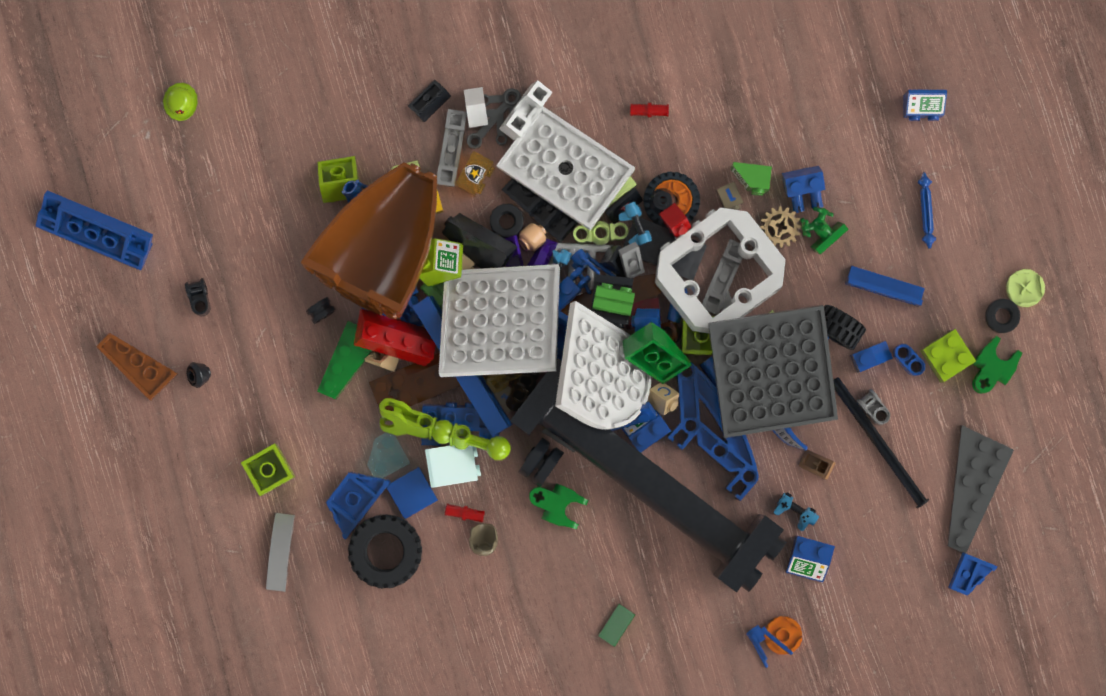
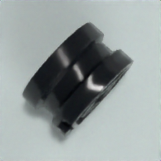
[306,297,336,324]

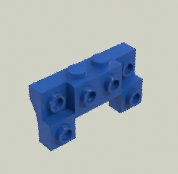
[421,402,499,446]

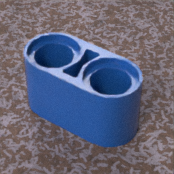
[893,344,925,376]

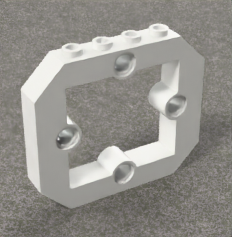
[655,208,785,333]

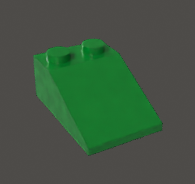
[622,322,692,384]

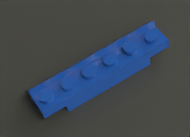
[36,190,153,270]

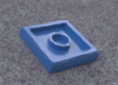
[386,467,438,519]

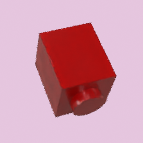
[659,203,692,238]

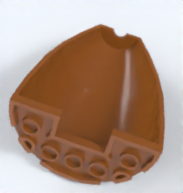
[301,162,437,319]

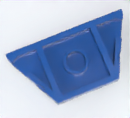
[326,472,391,540]

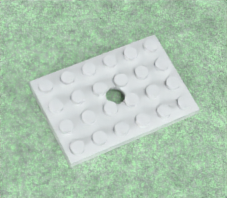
[496,106,635,231]

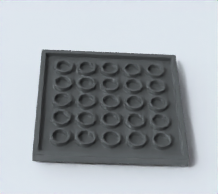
[708,305,838,438]

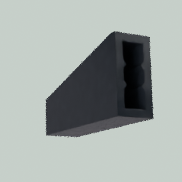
[442,213,518,269]

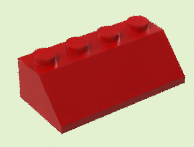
[354,309,436,366]

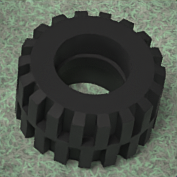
[824,305,866,350]

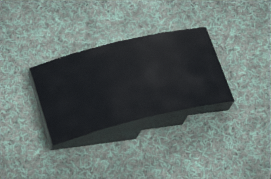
[502,178,578,243]
[623,217,707,280]

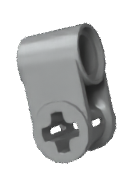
[856,389,890,425]

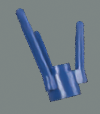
[342,180,368,203]
[571,249,615,294]
[746,625,793,668]

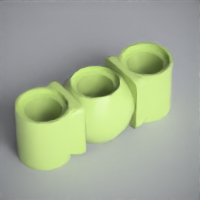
[573,221,629,245]

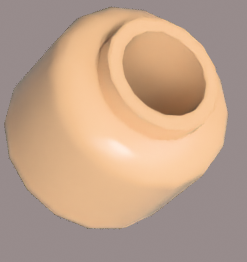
[518,223,546,252]

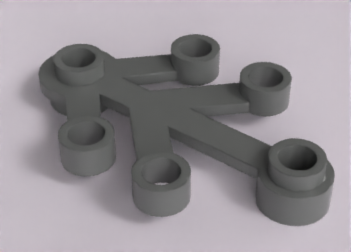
[467,88,521,149]

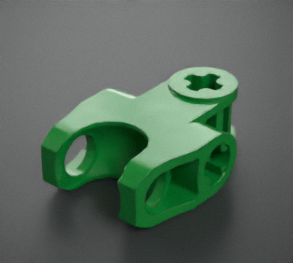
[972,336,1022,394]
[529,483,589,529]

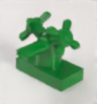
[800,207,849,255]

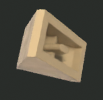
[365,351,399,372]

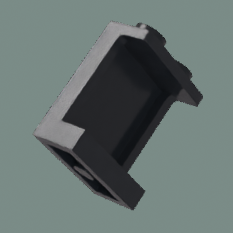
[591,274,634,328]

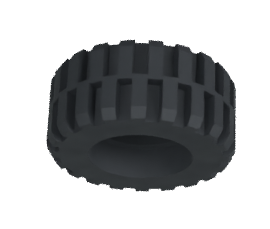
[348,514,422,589]

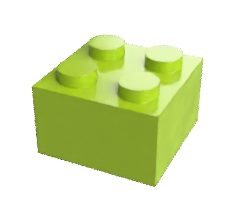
[920,329,976,383]
[241,443,295,496]

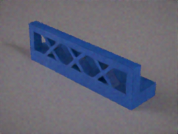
[845,266,925,307]

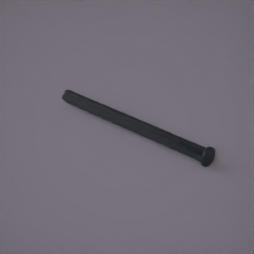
[833,377,929,509]

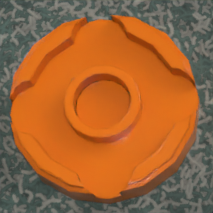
[764,616,802,655]

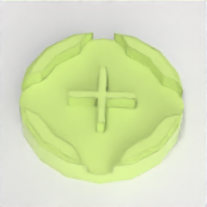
[1006,269,1045,307]

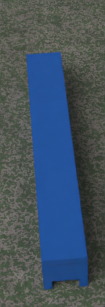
[412,296,513,437]

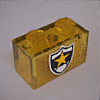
[455,151,495,197]

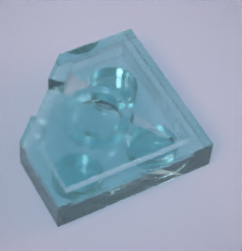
[367,432,410,478]

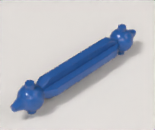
[918,172,936,249]

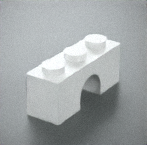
[499,80,552,140]

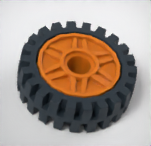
[643,172,700,228]

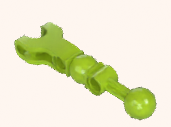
[379,398,511,461]

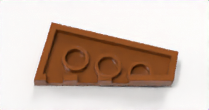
[96,333,178,401]

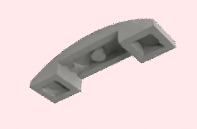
[437,109,467,187]
[702,239,748,315]
[266,513,295,592]

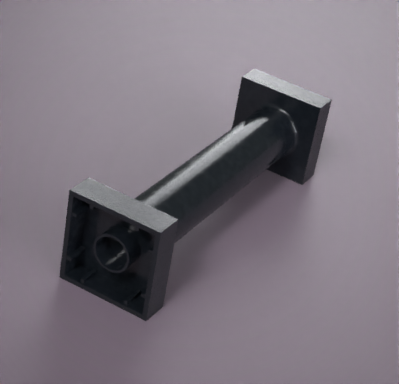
[510,358,786,593]

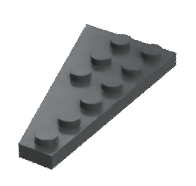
[947,425,1014,553]

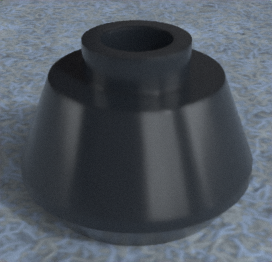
[649,188,676,214]
[186,362,211,388]

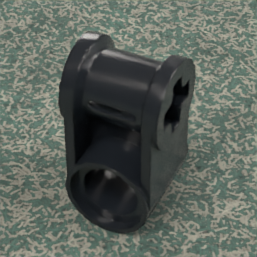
[185,278,211,316]

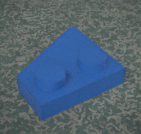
[948,552,998,596]

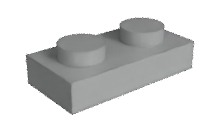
[618,242,645,278]

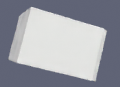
[464,87,488,128]

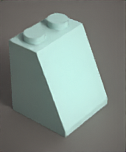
[425,445,481,488]

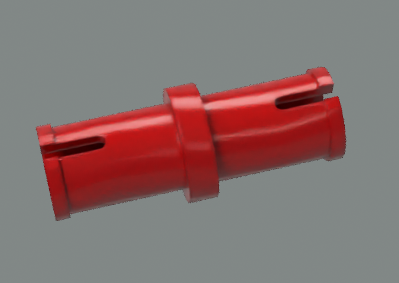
[630,102,669,118]
[445,503,485,523]

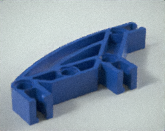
[667,362,759,501]

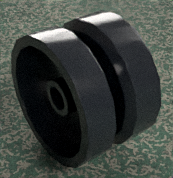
[518,437,564,487]

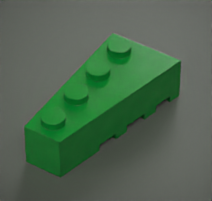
[317,321,373,400]

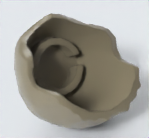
[469,523,498,556]

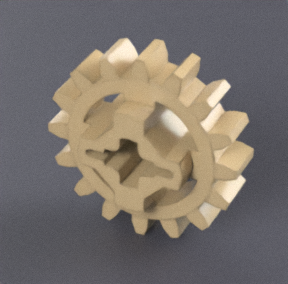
[760,206,801,248]

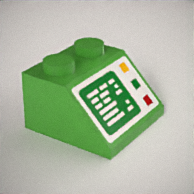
[730,162,772,196]

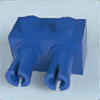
[781,165,826,213]

